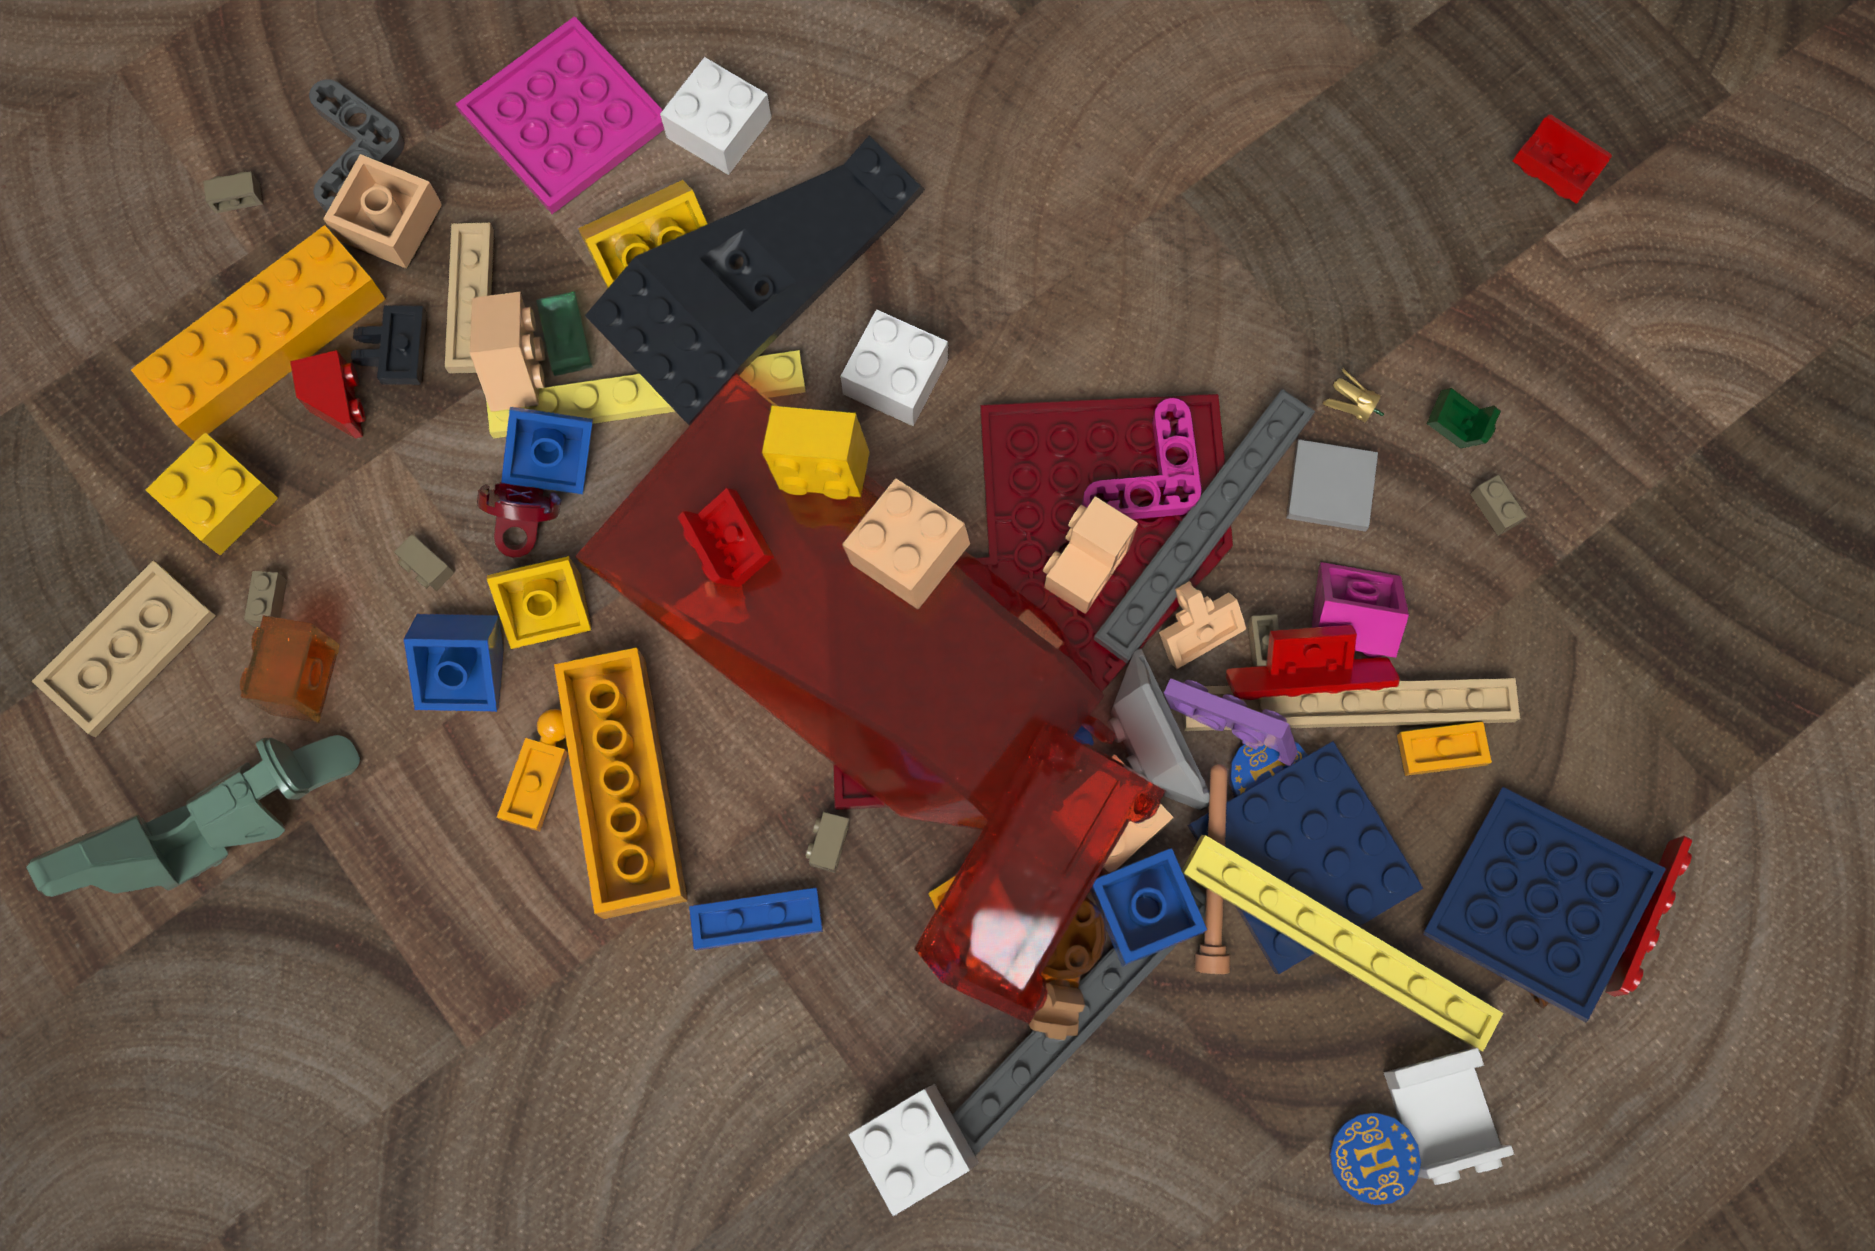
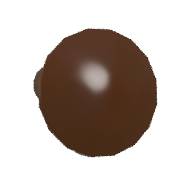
[1026,891,1106,979]

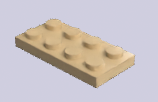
[32,561,216,737]

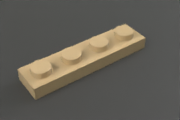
[445,223,494,373]

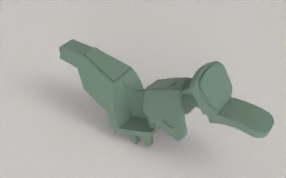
[26,735,360,897]

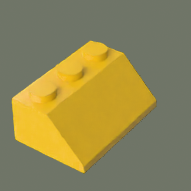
[578,180,707,289]

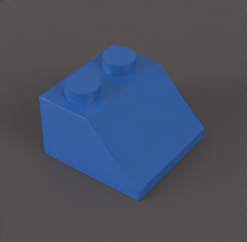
[404,614,504,712]

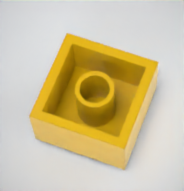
[762,406,870,499]
[145,432,278,555]

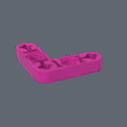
[1082,398,1201,519]

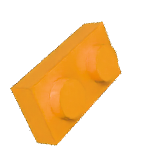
[1397,722,1492,776]

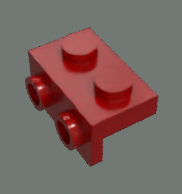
[1512,114,1612,204]
[678,488,774,588]

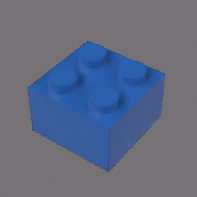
[1089,848,1207,967]

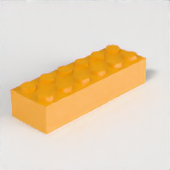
[131,225,386,442]
[554,648,688,919]

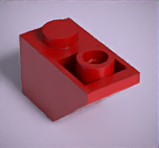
[290,350,366,439]

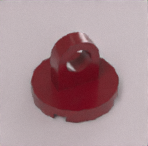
[477,482,561,558]

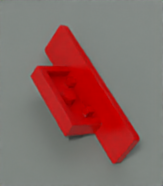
[1226,625,1400,700]
[1605,835,1692,997]

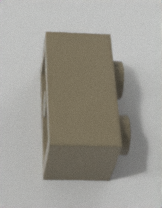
[203,172,263,214]
[1470,475,1527,536]
[394,534,454,591]
[244,571,287,628]
[1247,614,1279,667]
[806,812,850,873]

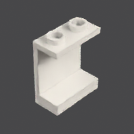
[1384,1048,1514,1185]

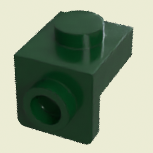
[1427,388,1501,449]

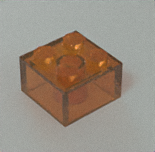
[240,615,340,723]

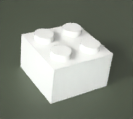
[660,57,772,175]
[841,309,948,426]
[849,1084,979,1216]

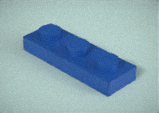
[689,888,823,951]

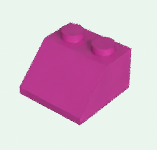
[1312,562,1409,658]

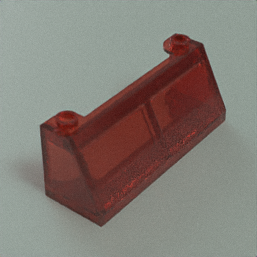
[914,720,1165,1024]

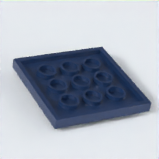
[1187,741,1423,974]
[1423,787,1666,1023]

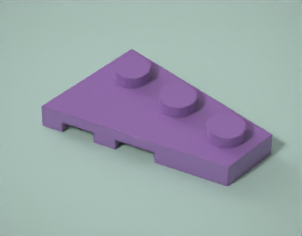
[1164,679,1298,766]

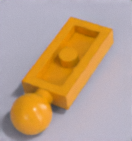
[497,709,568,832]

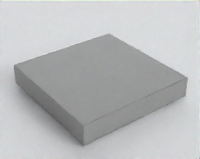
[1286,440,1378,532]

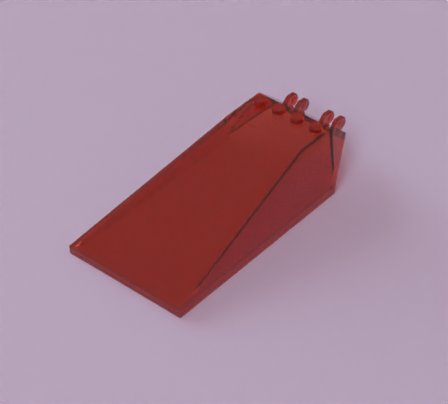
[575,374,1116,833]

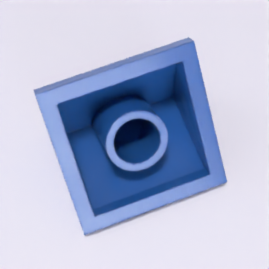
[501,407,593,495]

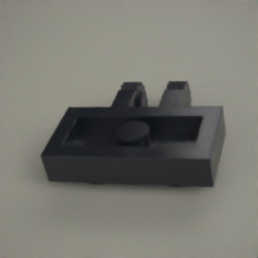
[351,305,427,385]

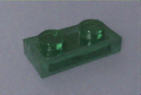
[536,291,593,376]

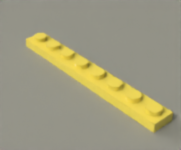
[486,350,806,439]
[1182,835,1503,1052]

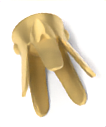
[1323,368,1384,423]

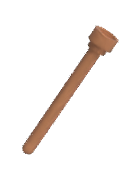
[1195,764,1230,974]

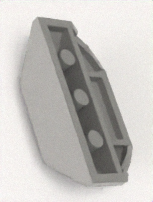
[1107,648,1210,810]

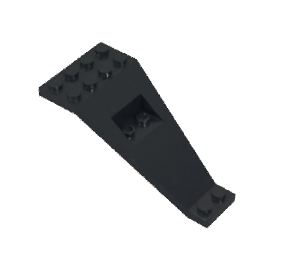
[585,136,925,426]

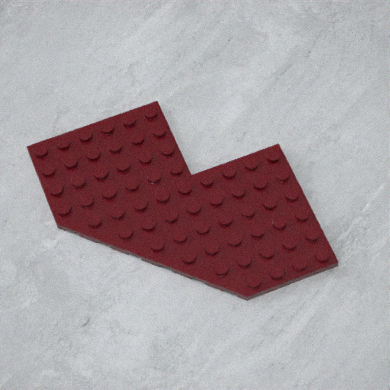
[826,394,1233,810]

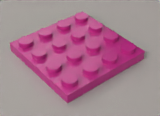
[456,16,664,214]

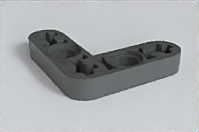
[309,79,405,212]

